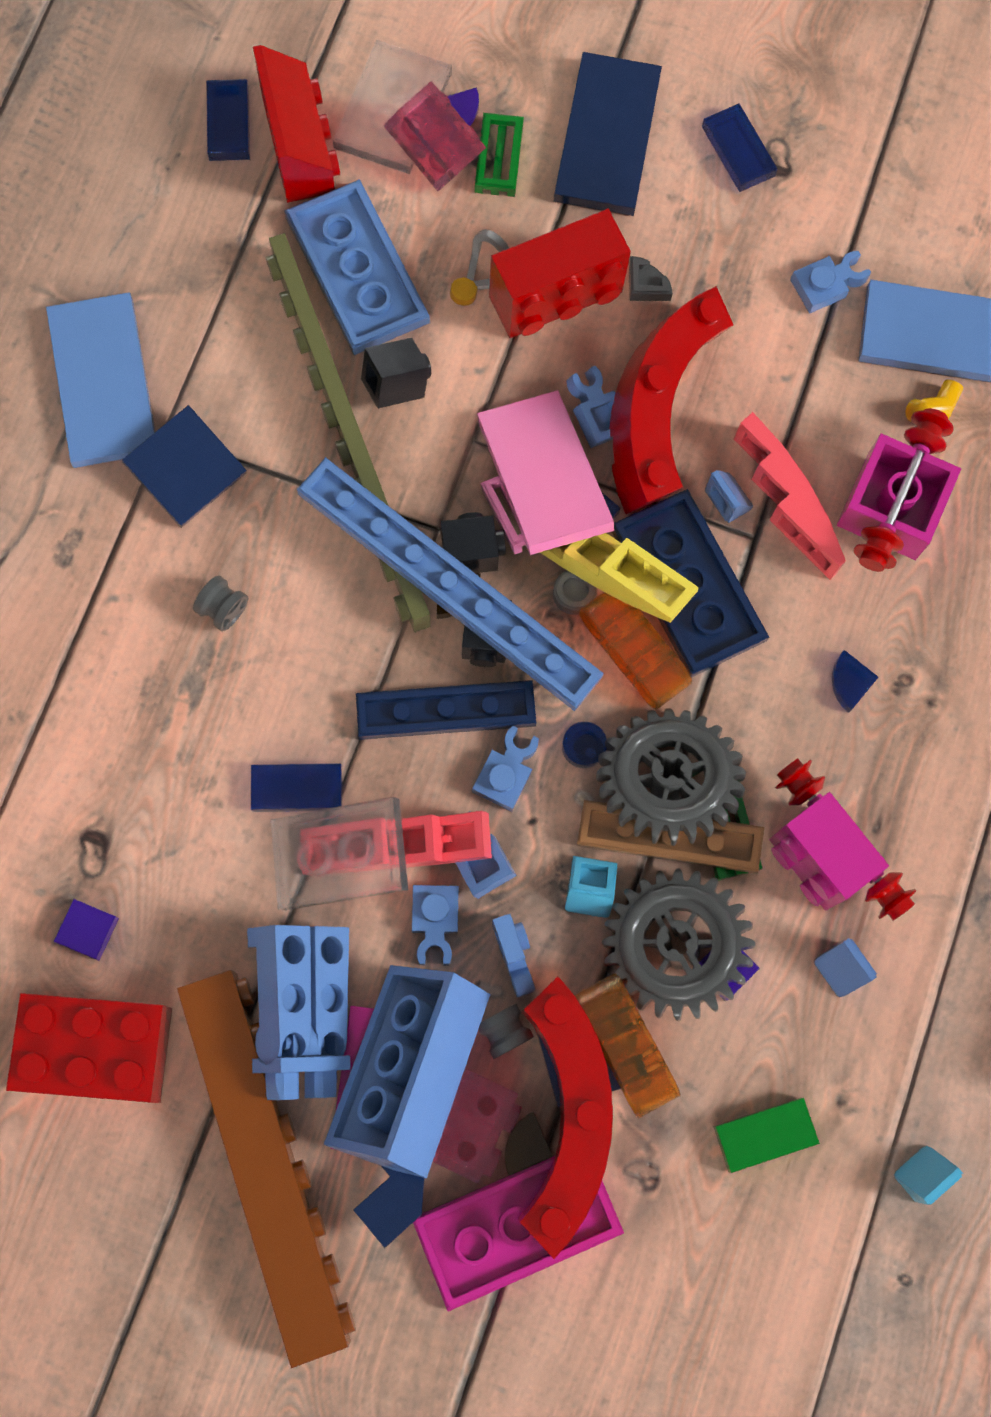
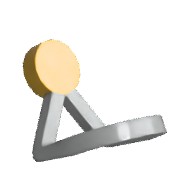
[450,229,509,306]

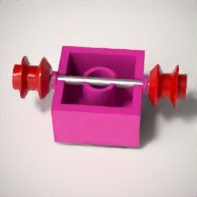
[836,408,962,572]
[769,758,916,921]

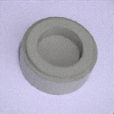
[553,570,597,615]

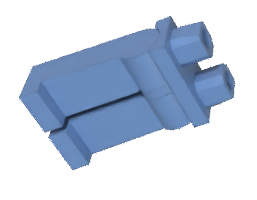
[247,925,350,1100]

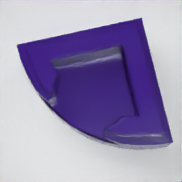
[438,87,479,141]

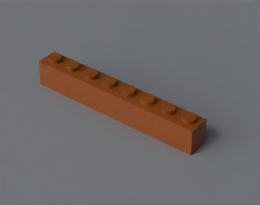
[177,970,356,1368]

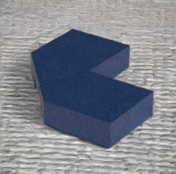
[353,1166,424,1248]

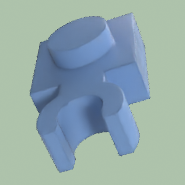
[790,251,871,314]
[566,366,615,448]
[472,726,539,812]
[455,811,517,899]
[412,885,459,966]
[492,914,536,998]

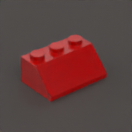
[253,45,340,203]

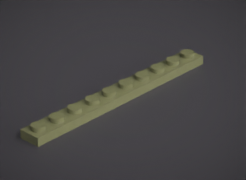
[265,233,431,632]

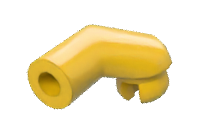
[905,380,963,422]

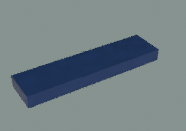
[356,680,537,740]

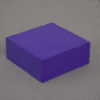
[54,899,119,961]

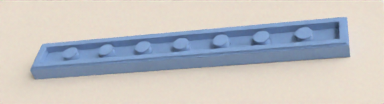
[297,457,604,711]

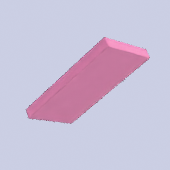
[477,390,614,555]

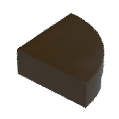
[505,1112,552,1175]

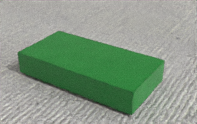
[713,1098,820,1173]

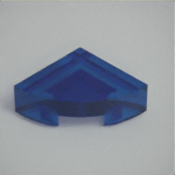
[832,650,879,713]

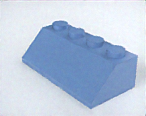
[324,965,491,1179]

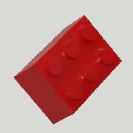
[489,208,631,338]
[6,993,172,1103]

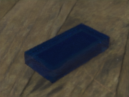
[206,79,250,161]
[702,103,778,192]
[251,763,342,812]

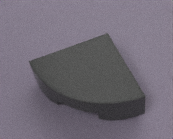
[628,256,673,301]

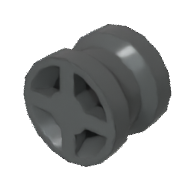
[193,576,249,631]
[478,1004,534,1059]

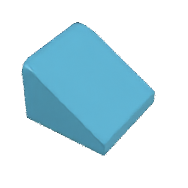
[565,856,618,918]
[894,1146,963,1205]

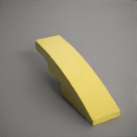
[540,533,698,623]

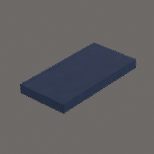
[554,52,662,216]
[611,489,769,678]

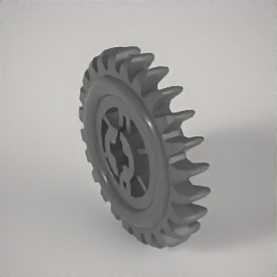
[596,708,746,846]
[602,868,756,1021]

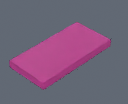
[413,1155,624,1312]

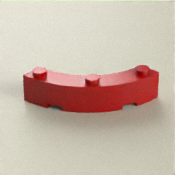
[609,286,734,515]
[518,976,613,1259]

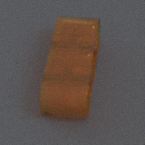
[579,592,692,710]
[574,973,681,1119]

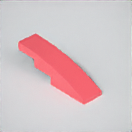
[733,412,846,580]
[302,811,492,876]

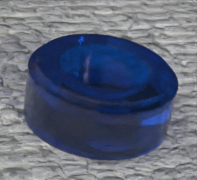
[562,722,607,768]

